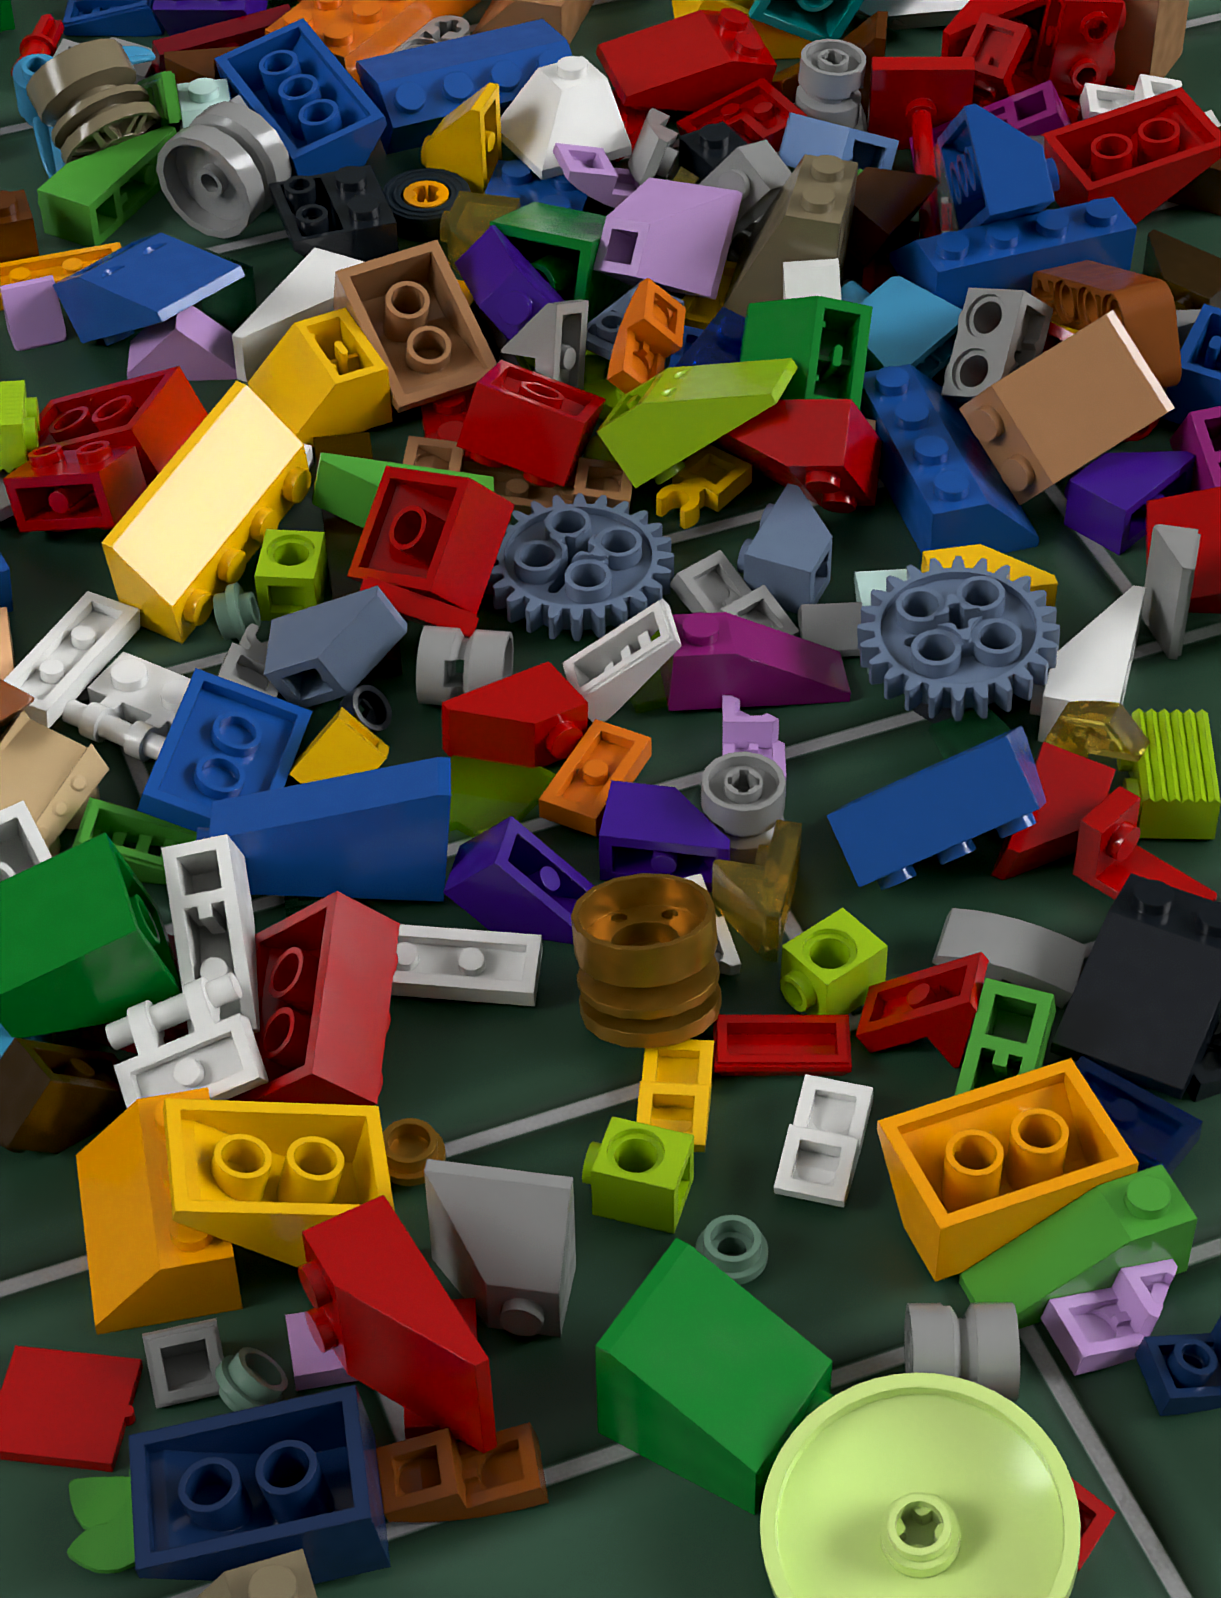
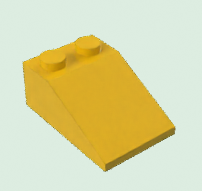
[163,1098,395,1268]

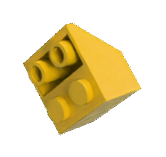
[248,308,393,448]

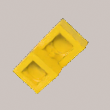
[636,1039,714,1153]

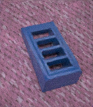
[63,0,165,37]

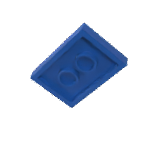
[137,668,313,832]

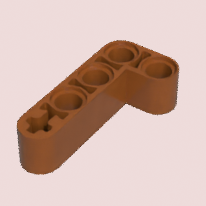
[1031,260,1182,388]

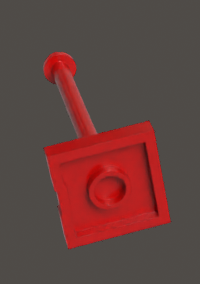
[867,57,976,239]

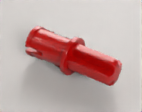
[11,14,64,76]

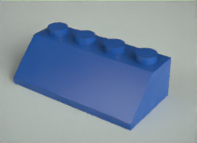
[214,18,387,177]
[355,19,573,155]
[937,103,1060,231]
[889,197,1137,310]
[860,364,1039,554]

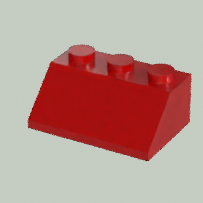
[228,891,400,1106]

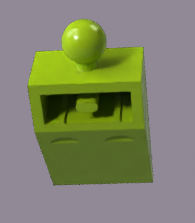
[584,358,798,488]

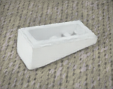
[563,598,682,722]

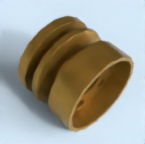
[571,873,722,1048]

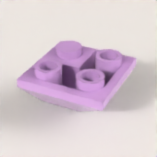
[593,177,743,300]

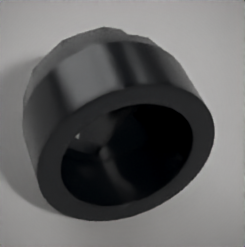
[337,685,392,735]

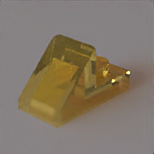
[712,820,802,962]

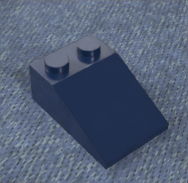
[128,1385,391,1584]

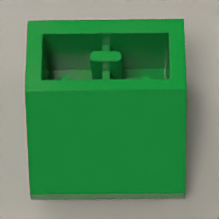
[740,296,873,410]

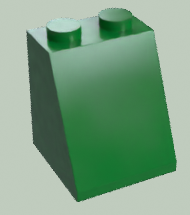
[490,201,621,324]
[0,832,183,1038]
[595,1238,835,1515]

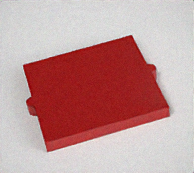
[0,1345,143,1472]

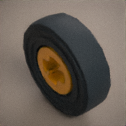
[382,168,473,241]

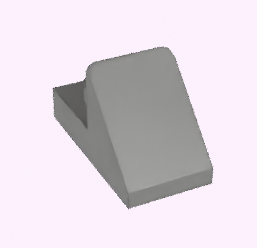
[501,299,589,390]

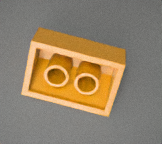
[877,1058,1139,1282]
[76,1087,243,1335]

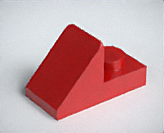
[855,952,989,1069]

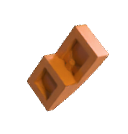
[607,278,686,394]

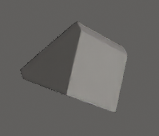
[797,602,862,657]
[142,1318,224,1409]

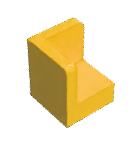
[289,707,390,784]

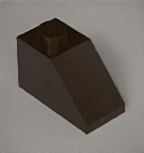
[1142,229,1221,310]
[0,1037,127,1154]

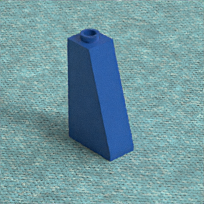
[196,757,451,902]

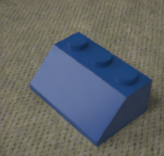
[826,725,1047,891]

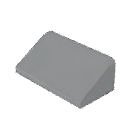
[1142,524,1201,660]

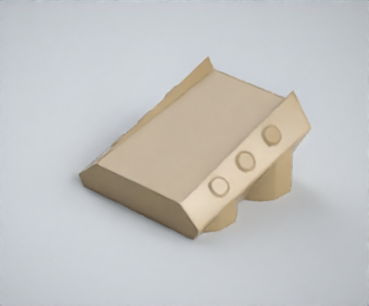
[0,710,109,857]

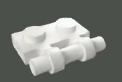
[62,651,191,762]
[105,972,269,1108]

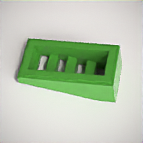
[137,71,182,129]
[73,797,197,885]

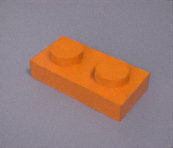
[539,719,652,837]

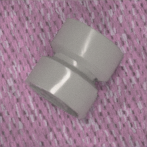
[795,39,866,129]
[416,625,514,705]
[701,751,786,874]
[904,1302,1020,1402]

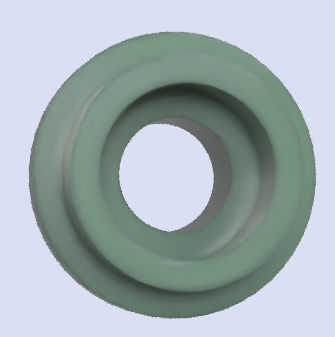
[213,583,261,641]
[696,1215,768,1285]
[215,1347,288,1412]

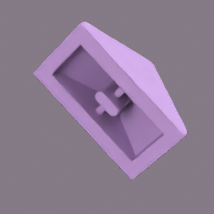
[127,305,237,381]

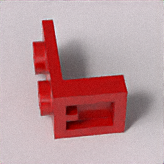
[961,12,1032,108]
[1073,786,1217,901]

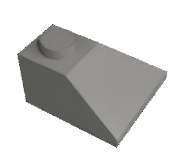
[424,1159,576,1337]

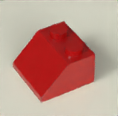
[456,360,606,488]
[347,466,515,614]

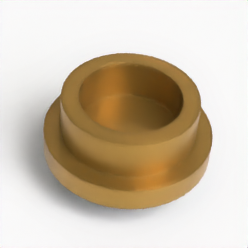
[383,1118,446,1186]

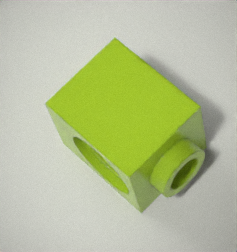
[254,529,329,621]
[780,907,888,1015]
[582,1116,694,1234]

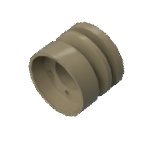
[26,38,161,165]

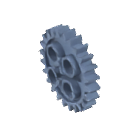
[485,493,674,641]
[857,556,1060,721]

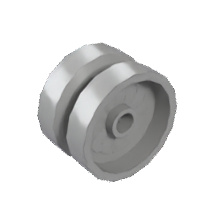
[156,101,292,239]

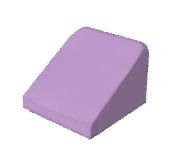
[0,275,67,351]

